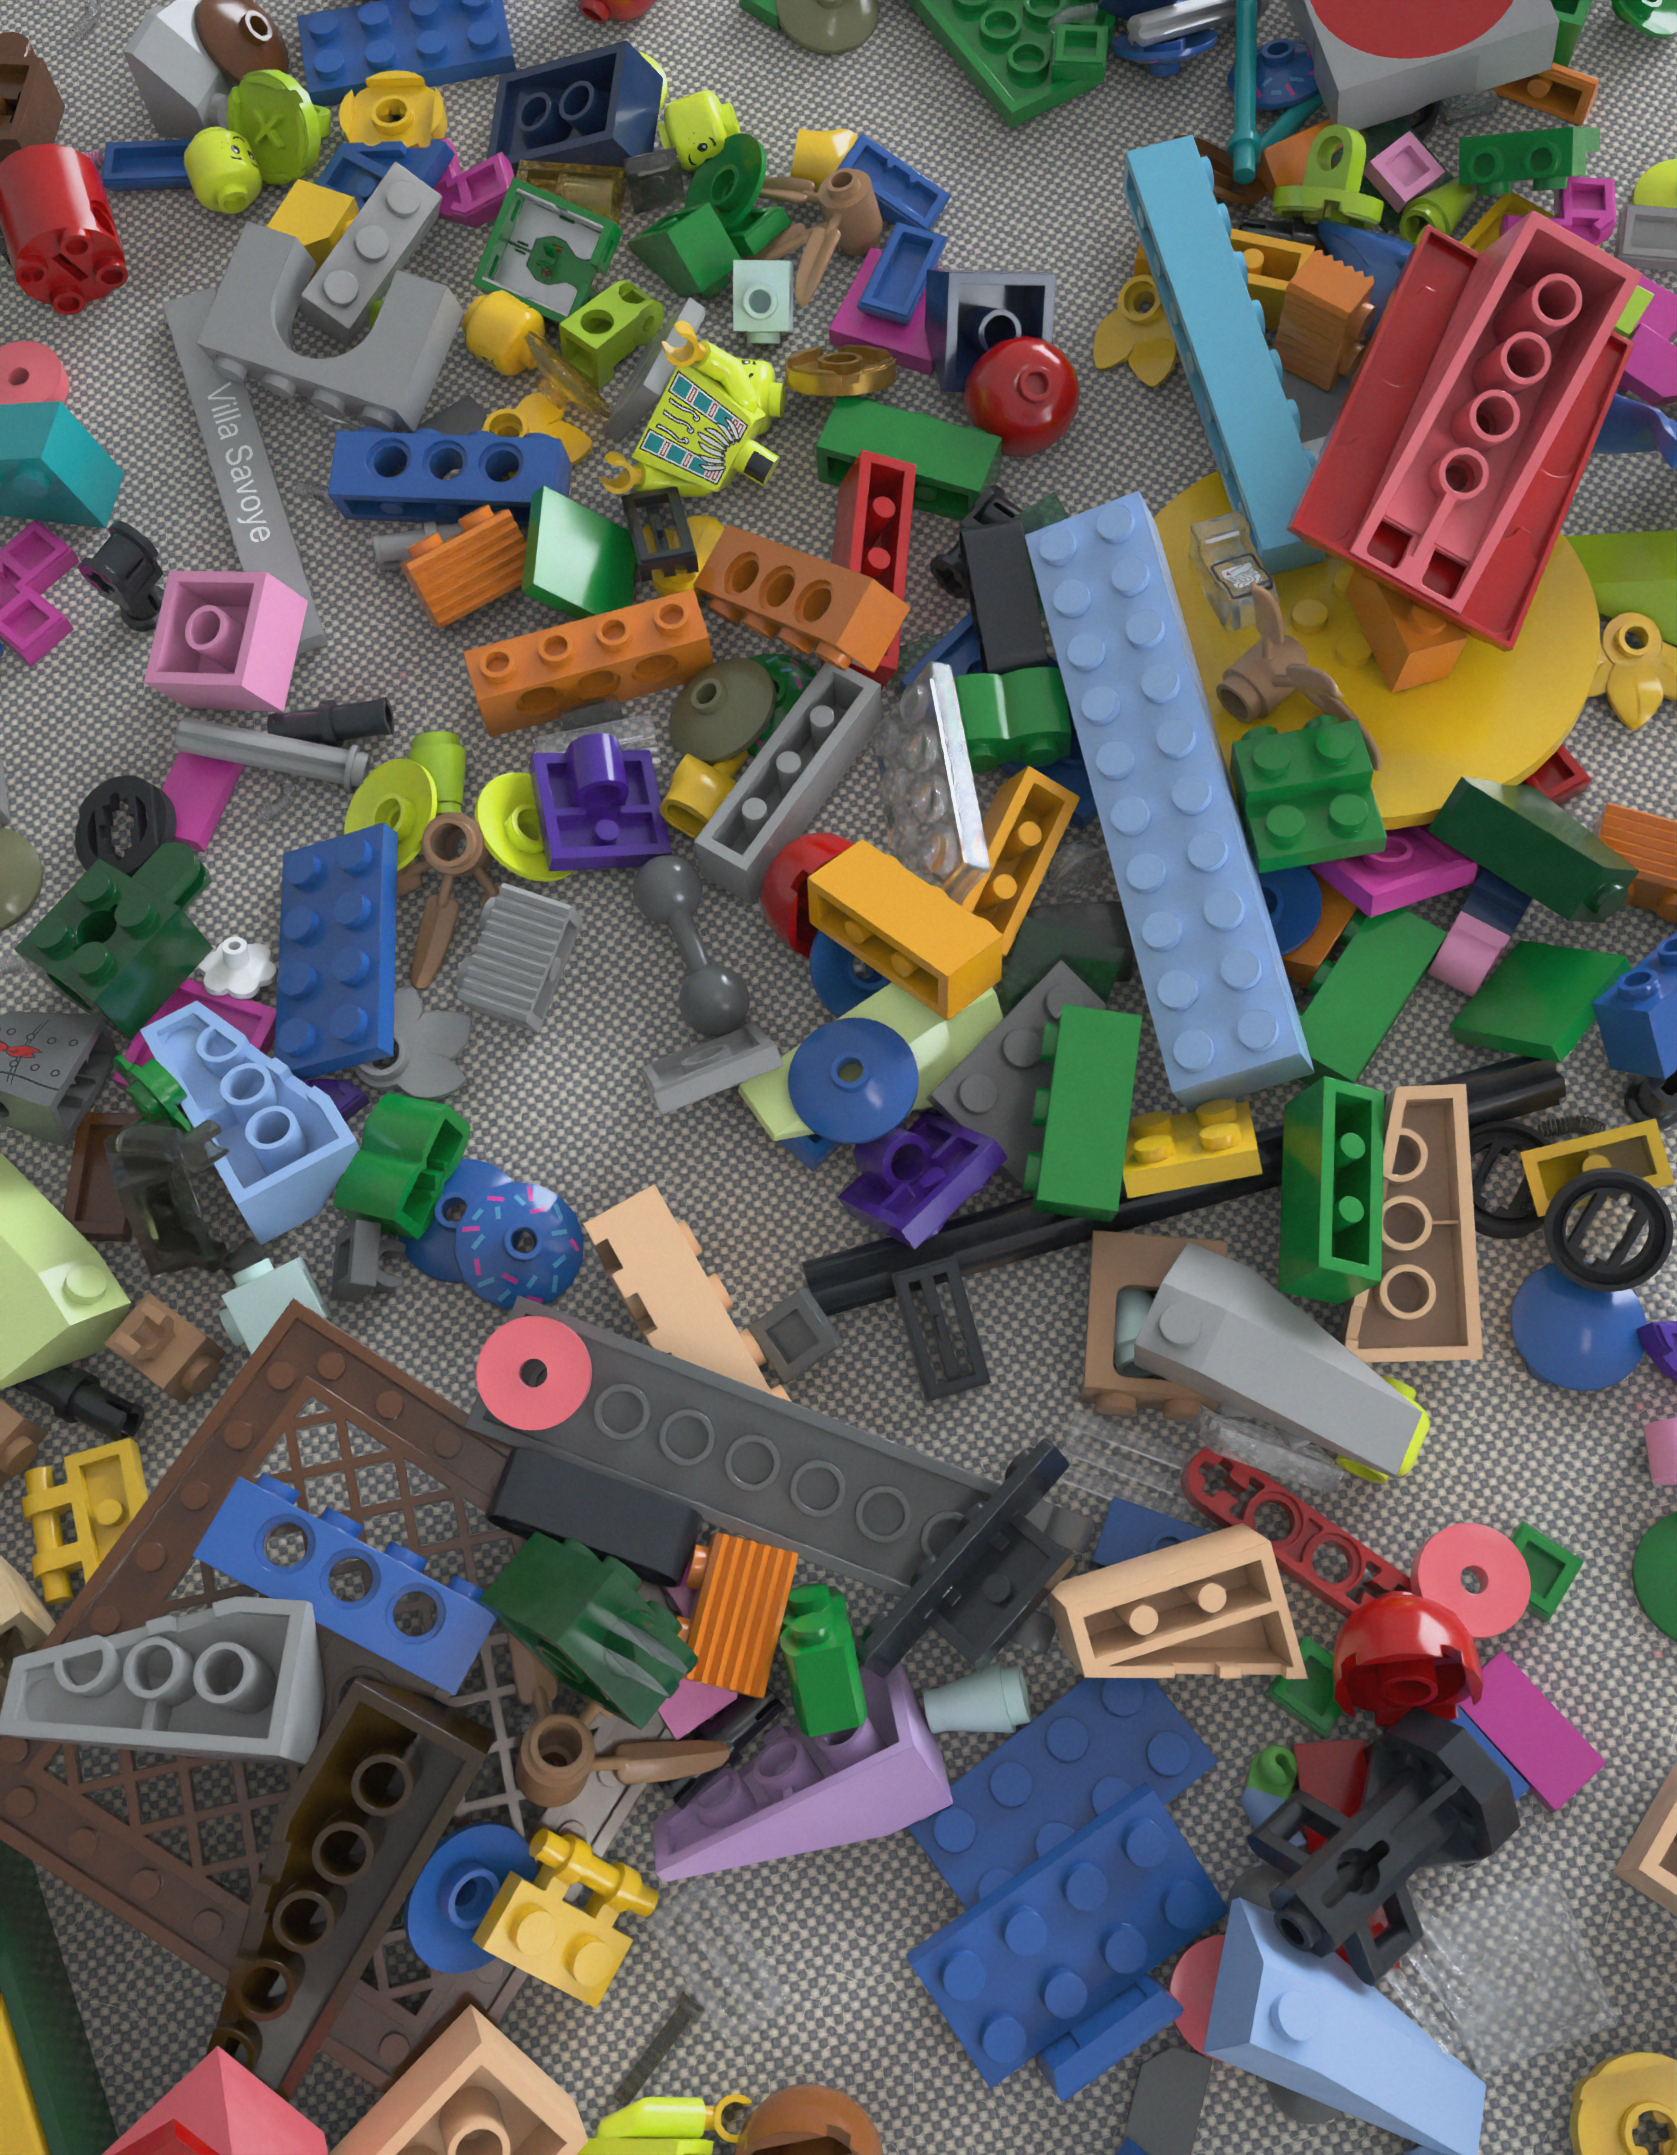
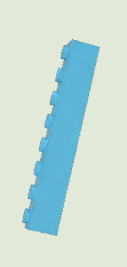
[1122,135,1327,578]

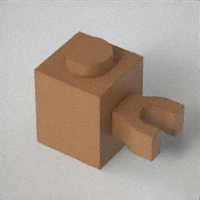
[104,1291,227,1405]

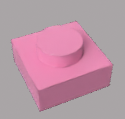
[1363,131,1445,214]

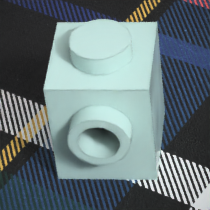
[733,260,793,344]
[219,1256,331,1355]

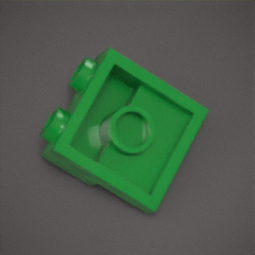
[1459,127,1600,196]
[1230,715,1387,874]

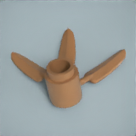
[742,168,883,307]
[1216,581,1382,771]
[396,812,507,990]
[507,1630,731,1808]

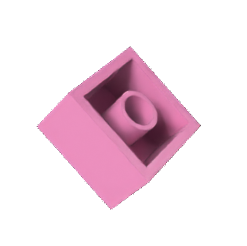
[144,571,308,712]

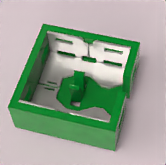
[471,177,623,326]

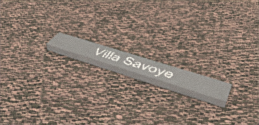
[162,287,328,655]

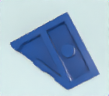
[316,139,455,212]

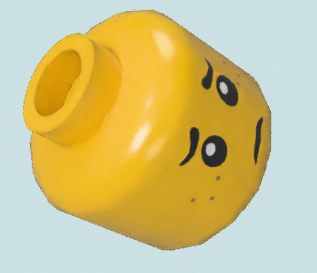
[462,290,548,377]

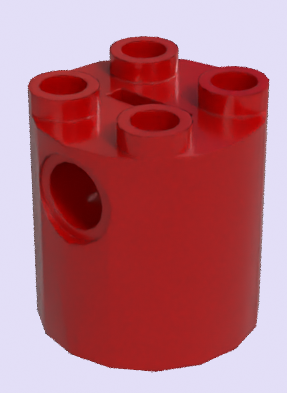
[0,144,128,315]

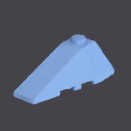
[140,1001,360,1246]
[1203,1897,1486,2155]

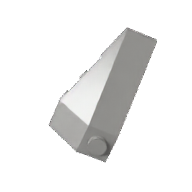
[123,0,254,140]
[1134,1242,1423,1478]
[0,1596,326,1767]

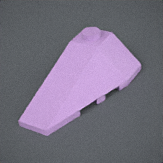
[653,1661,953,1883]

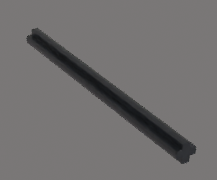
[801,1055,1566,1316]

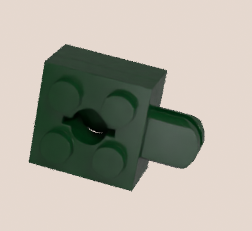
[14,842,213,1041]
[479,1531,699,1731]

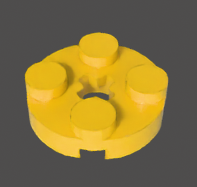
[339,70,448,148]
[1570,2051,1677,2155]

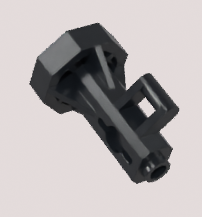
[1247,1706,1521,1986]

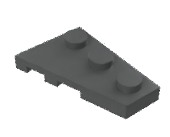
[926,960,1107,1189]

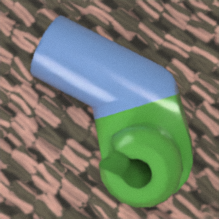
[1241,1745,1307,1849]

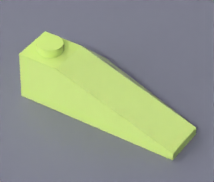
[738,982,1003,1141]
[0,1152,131,1390]

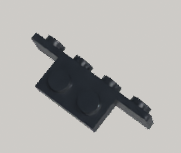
[856,1438,1076,1678]

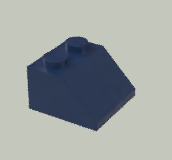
[925,269,1056,392]

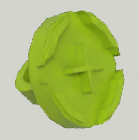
[226,70,331,185]
[1271,124,1384,230]

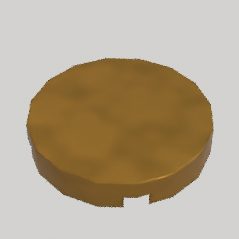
[785,344,896,396]

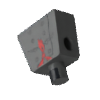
[0,1011,118,1147]

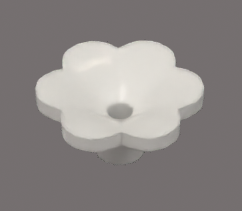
[198,937,277,1000]

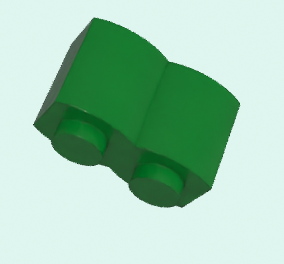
[941,667,1071,773]
[333,1093,470,1240]
[780,1583,868,1737]

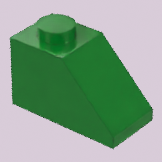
[627,202,742,299]

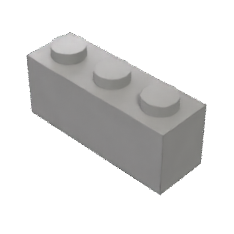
[301,161,442,348]

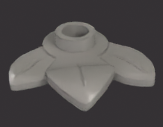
[354,986,472,1100]

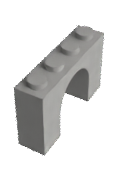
[196,221,464,432]

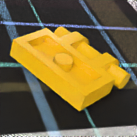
[21,1438,148,1605]
[472,1828,659,2009]

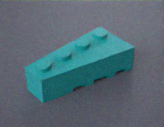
[0,401,125,528]

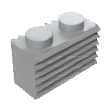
[456,883,584,1033]

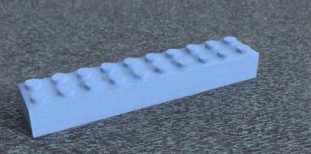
[1025,490,1315,1112]

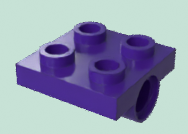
[529,733,672,871]
[837,1111,1008,1249]

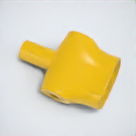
[790,128,858,193]
[659,750,748,839]

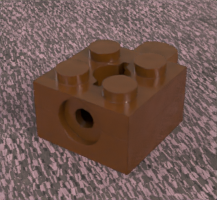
[0,32,65,163]

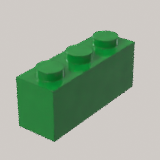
[816,396,1002,522]
[1296,907,1448,1086]
[1022,1004,1143,1222]
[1278,1076,1384,1305]

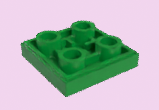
[521,485,636,620]
[1449,940,1632,1063]

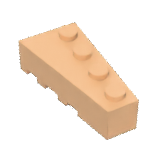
[1339,1084,1483,1363]
[583,1184,791,1402]

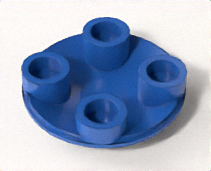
[1510,1261,1647,1391]

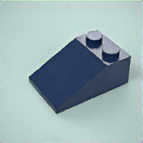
[486,40,664,184]

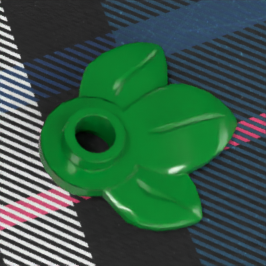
[113,1054,206,1154]

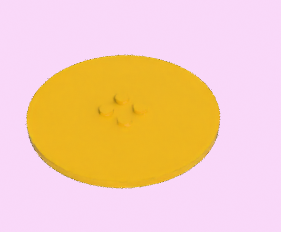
[1154,470,1600,830]

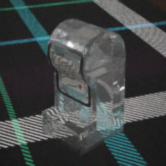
[1188,510,1279,633]

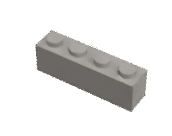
[694,662,882,904]

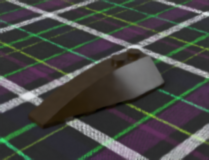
[205,1677,496,2103]

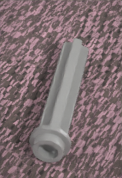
[1126,0,1270,47]
[175,717,371,792]

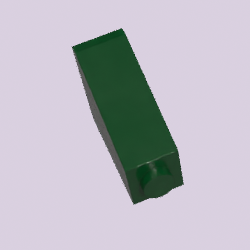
[1428,776,1639,923]

